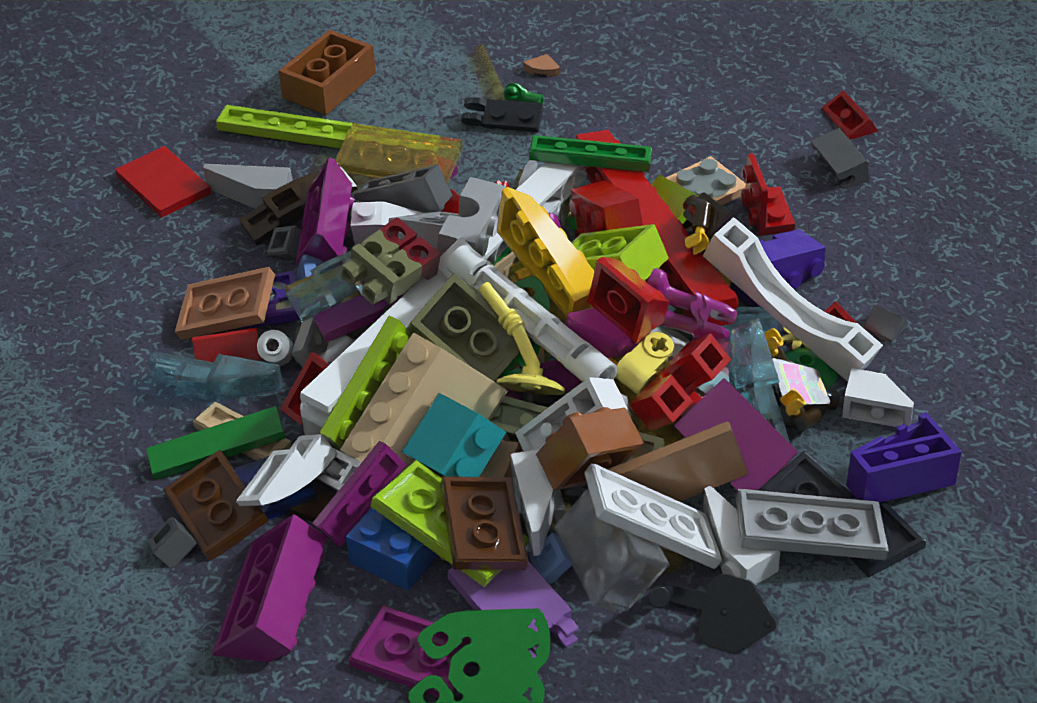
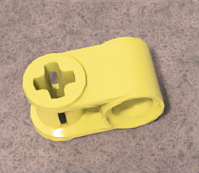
[615,332,674,395]

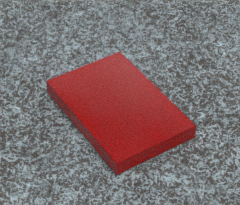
[115,146,212,218]

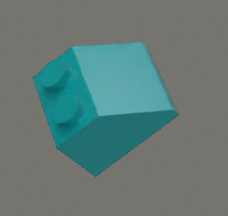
[401,393,506,477]

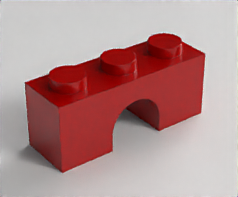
[629,333,731,431]

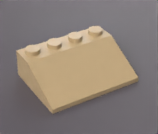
[340,333,508,475]

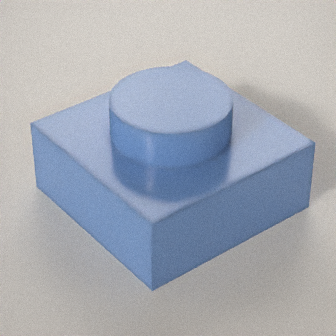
[529,533,575,584]

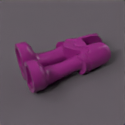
[648,268,737,344]

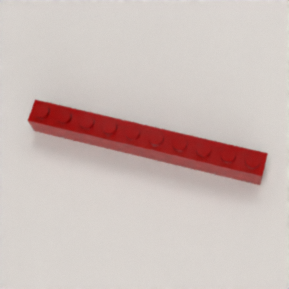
[576,130,738,326]

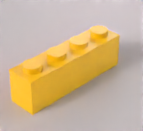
[496,187,594,317]

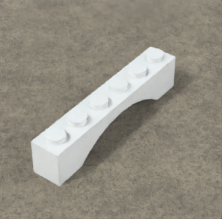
[703,217,883,382]

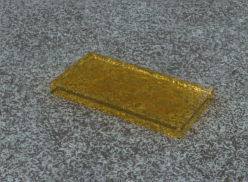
[335,123,463,184]

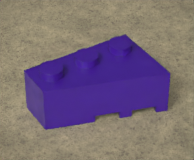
[730,229,826,310]
[846,412,962,503]

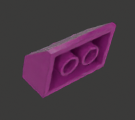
[296,158,354,271]

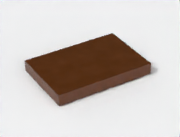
[163,450,269,561]
[440,477,528,570]

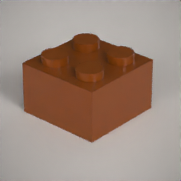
[536,407,644,491]

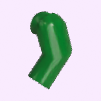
[503,83,544,105]

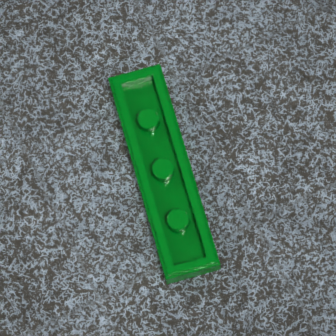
[529,135,652,172]
[146,406,286,480]

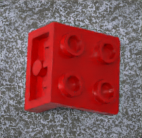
[741,153,795,236]

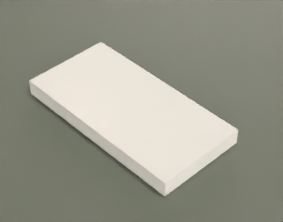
[584,463,722,569]

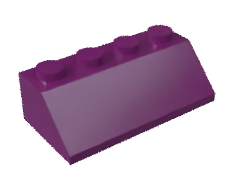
[212,514,327,662]

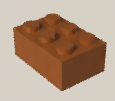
[279,30,376,115]

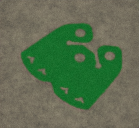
[409,608,550,703]

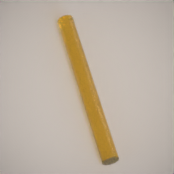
[475,44,508,101]

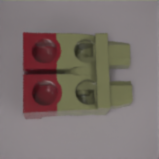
[341,217,441,305]

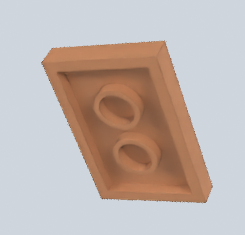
[175,267,275,340]

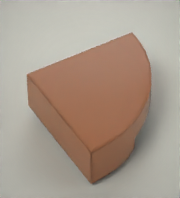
[523,54,560,77]

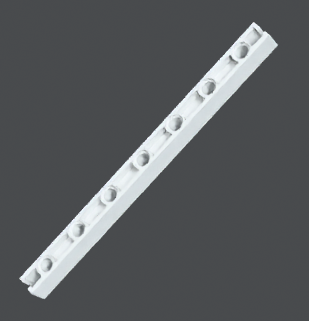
[300,162,587,427]

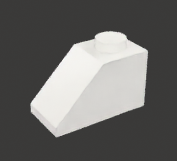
[842,368,914,427]

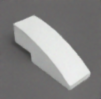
[236,434,337,506]

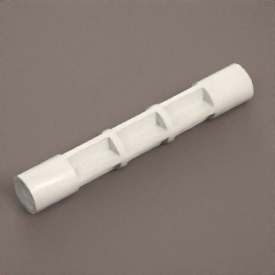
[447,245,618,382]

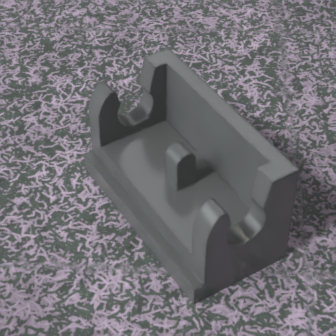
[811,128,870,189]

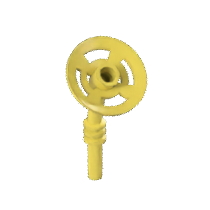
[478,282,565,395]

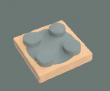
[666,156,746,206]

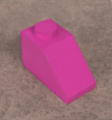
[565,308,643,358]

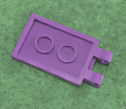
[448,561,579,658]

